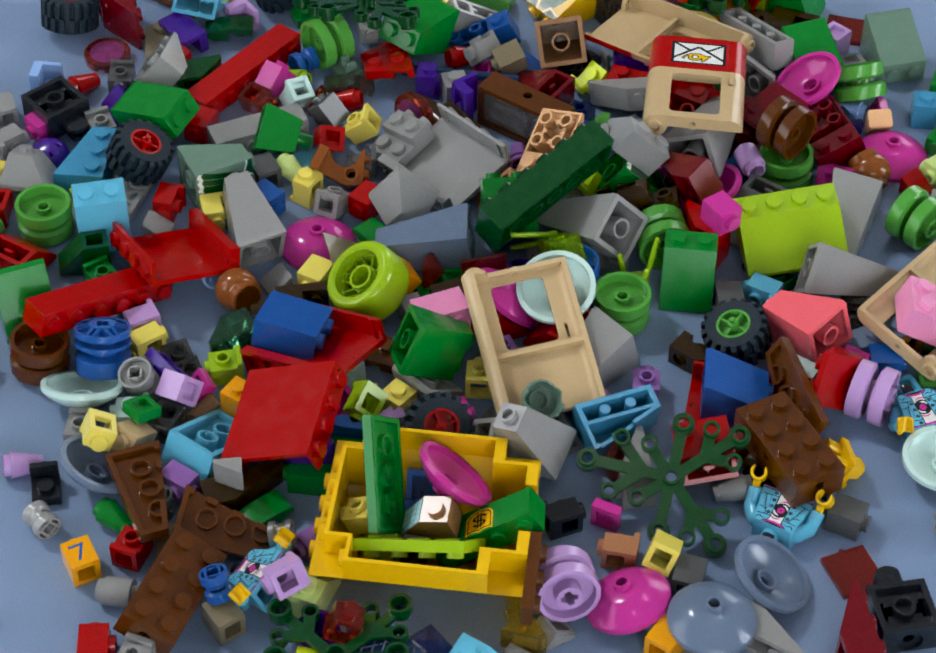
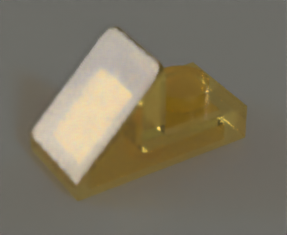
[500,596,547,653]

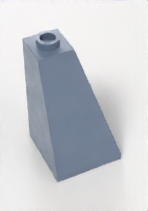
[371,203,475,273]

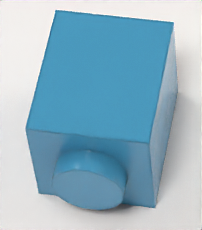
[909,91,936,130]

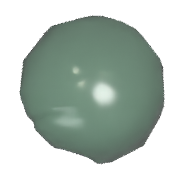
[521,379,565,419]

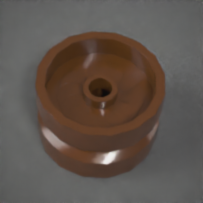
[756,96,817,160]
[9,322,70,386]

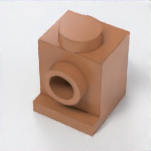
[596,532,641,570]

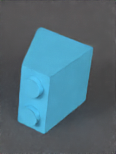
[71,177,131,253]

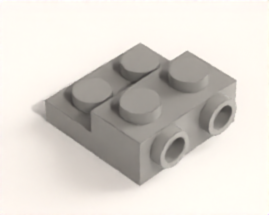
[369,109,435,167]

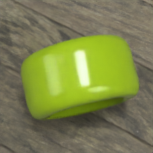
[327,241,409,321]

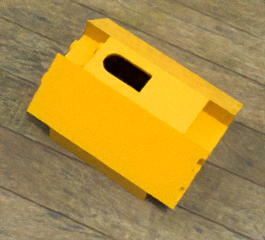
[308,427,542,598]

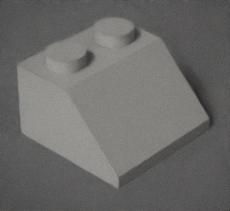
[607,116,670,176]

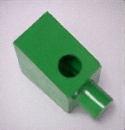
[251,103,313,155]

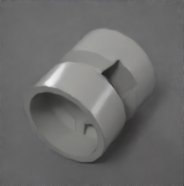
[118,356,160,401]

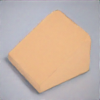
[863,109,893,135]

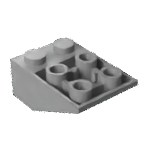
[133,32,187,87]

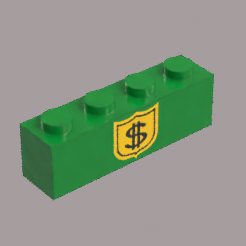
[431,487,545,568]

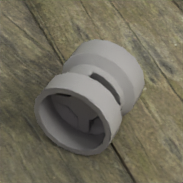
[22,500,62,540]

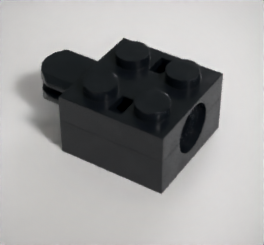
[21,76,90,142]
[865,566,936,653]

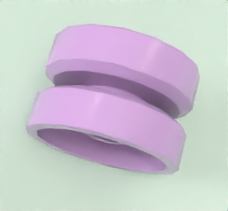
[843,358,901,427]
[536,545,601,622]

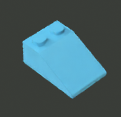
[161,409,234,481]

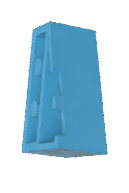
[53,127,117,196]
[571,384,661,462]

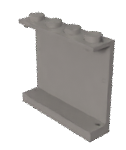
[377,103,512,211]

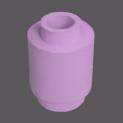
[733,142,766,178]

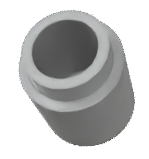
[95,576,139,608]

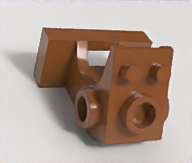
[309,143,371,189]

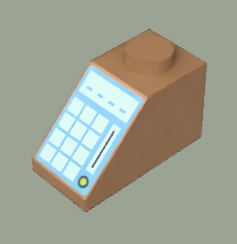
[400,496,462,539]

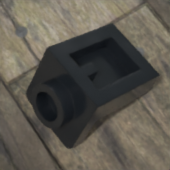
[29,461,62,506]

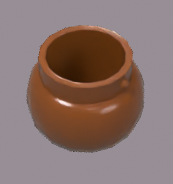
[847,148,891,190]
[215,267,262,314]

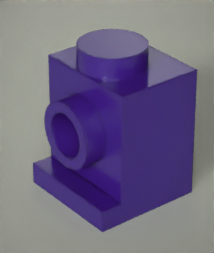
[416,61,441,100]

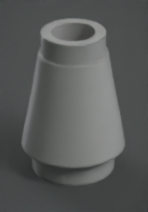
[711,473,752,502]

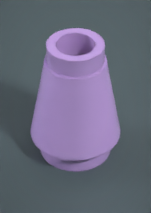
[2,451,44,479]

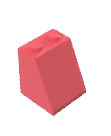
[762,290,853,363]

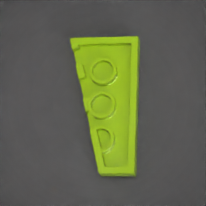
[353,537,485,559]

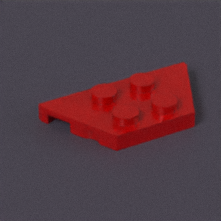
[360,42,415,80]

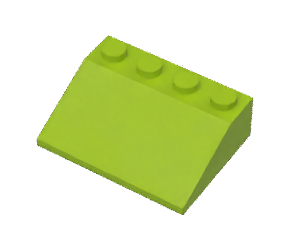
[733,183,848,279]

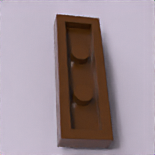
[520,531,548,625]

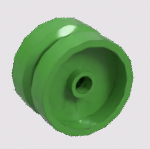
[300,14,355,70]
[833,60,887,102]
[759,143,813,189]
[14,184,75,247]
[885,185,936,250]
[636,204,690,269]
[593,271,651,336]

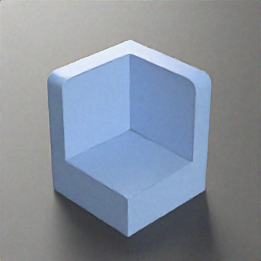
[28,60,64,90]

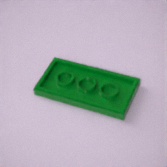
[362,414,405,534]

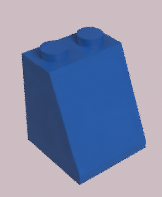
[251,290,335,360]
[700,348,774,428]

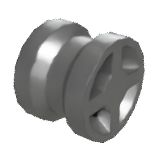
[267,519,297,548]

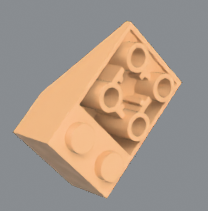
[516,108,584,172]

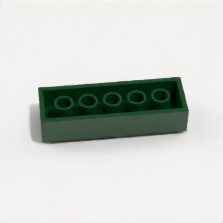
[474,119,614,252]

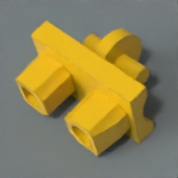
[825,437,865,489]

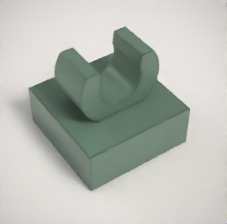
[332,54,364,86]

